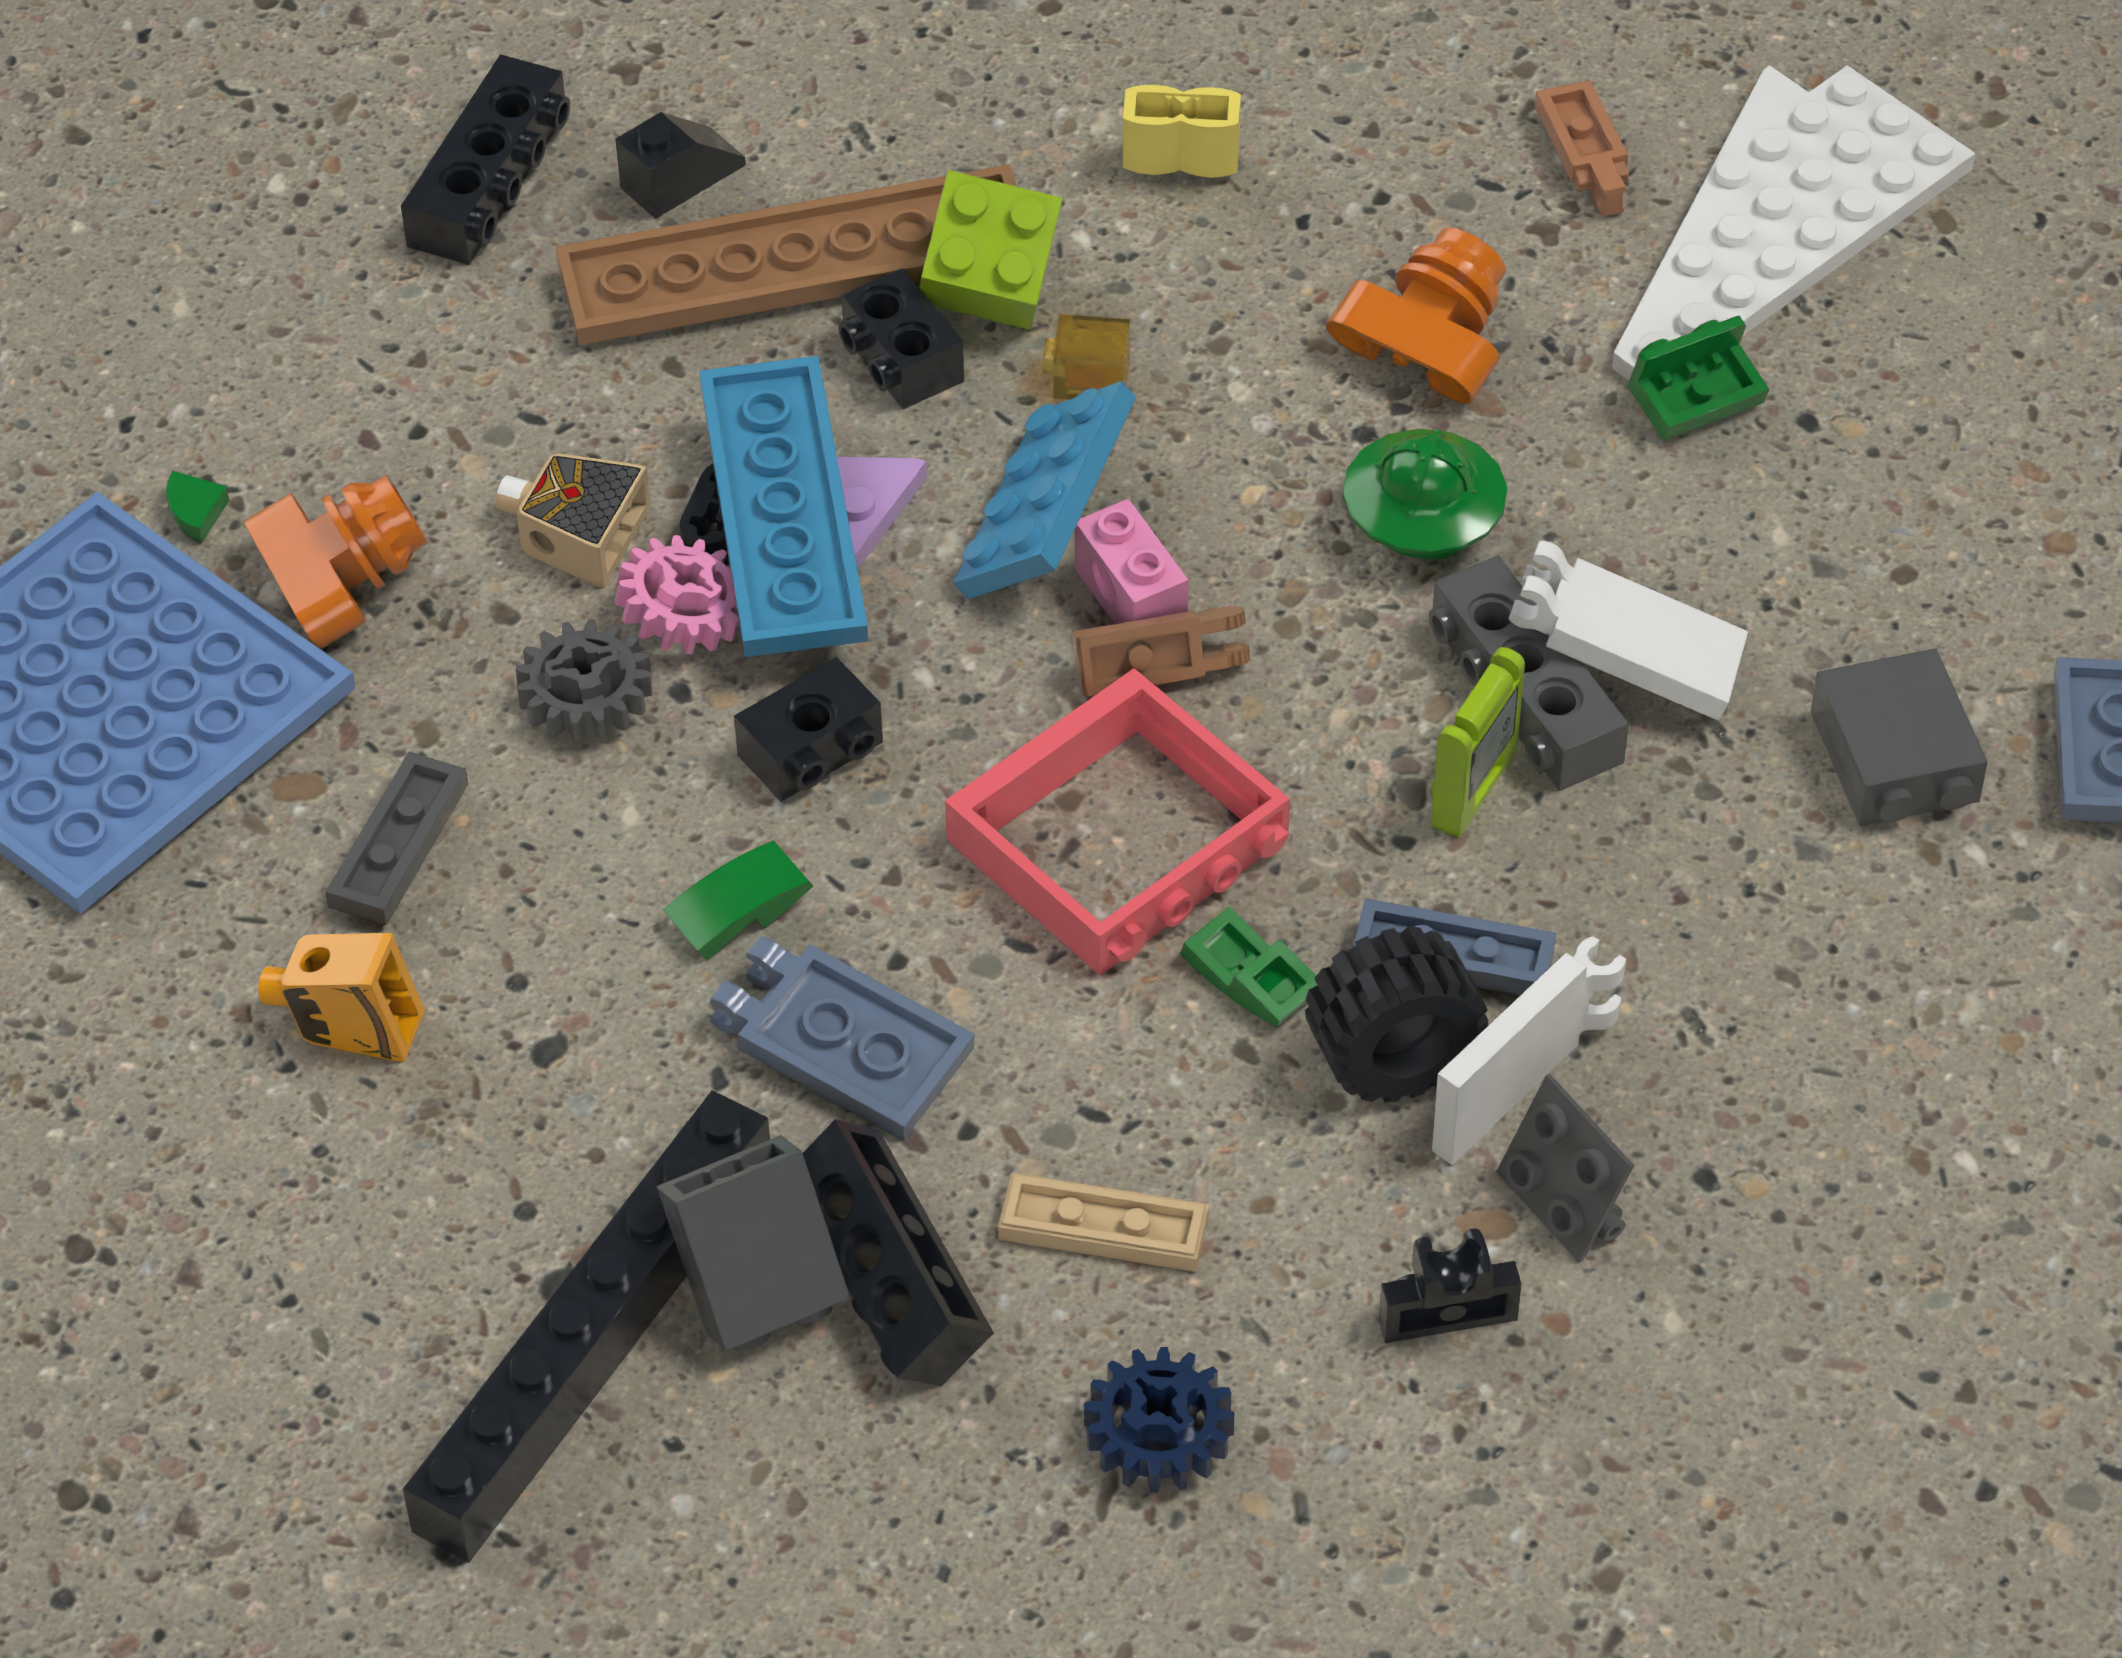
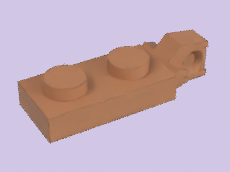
[1535,80,1629,217]

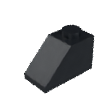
[615,112,746,219]

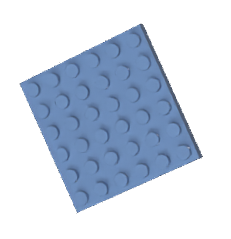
[0,492,356,914]

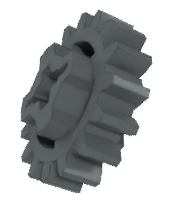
[515,619,653,742]

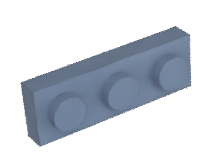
[1353,898,1556,995]

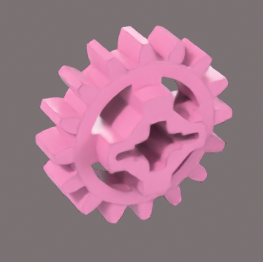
[614,535,740,654]

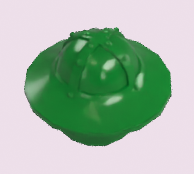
[1343,428,1508,560]

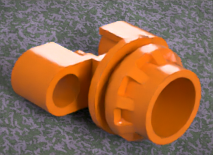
[1326,227,1506,404]
[244,475,429,649]

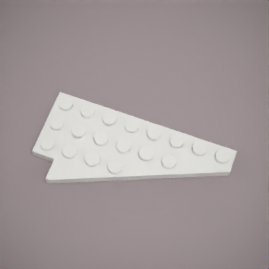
[1612,65,1976,381]

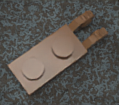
[1072,606,1251,697]

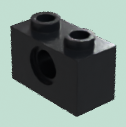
[734,657,883,802]

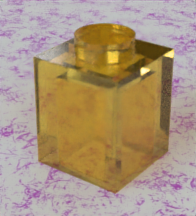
[1042,314,1130,399]

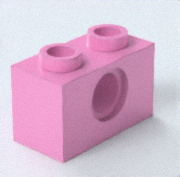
[1075,499,1189,624]

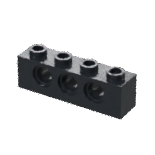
[401,54,570,265]
[803,1119,994,1386]

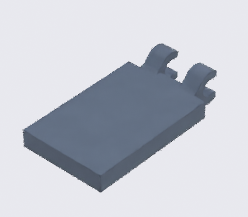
[710,936,975,1141]

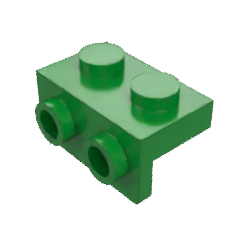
[1627,315,1770,441]

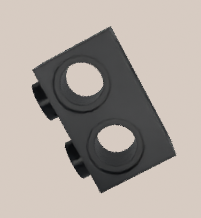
[838,268,965,409]

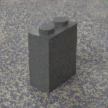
[1811,648,1988,826]
[656,1135,850,1351]

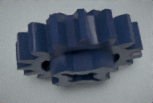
[1084,1347,1235,1493]

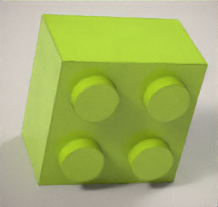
[919,170,1063,330]

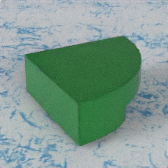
[166,470,229,543]

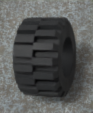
[1305,927,1489,1103]

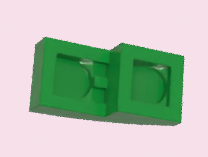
[663,840,814,961]
[1180,906,1317,1027]

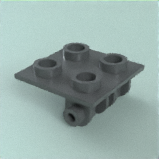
[1496,1074,1635,1263]

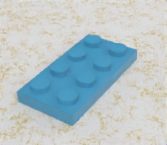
[953,381,1136,599]

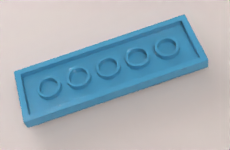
[699,356,869,657]

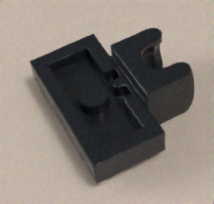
[1379,1228,1522,1343]

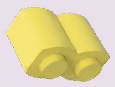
[1123,85,1241,178]

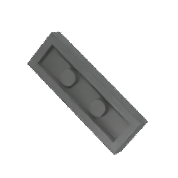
[325,751,468,925]

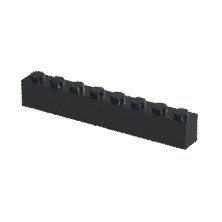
[403,1090,770,1563]

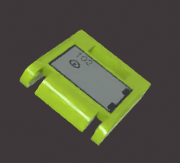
[1431,647,1525,838]

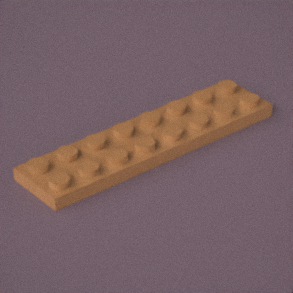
[555,164,1017,345]

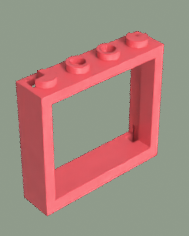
[945,668,1290,976]

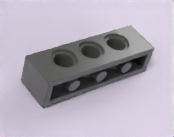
[1429,555,1629,791]

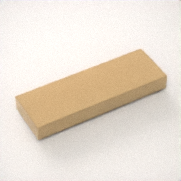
[998,1172,1209,1272]

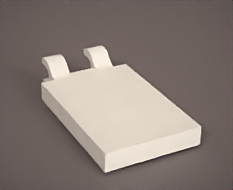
[1509,541,1748,721]
[1432,936,1626,1165]

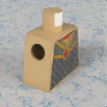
[496,453,651,589]

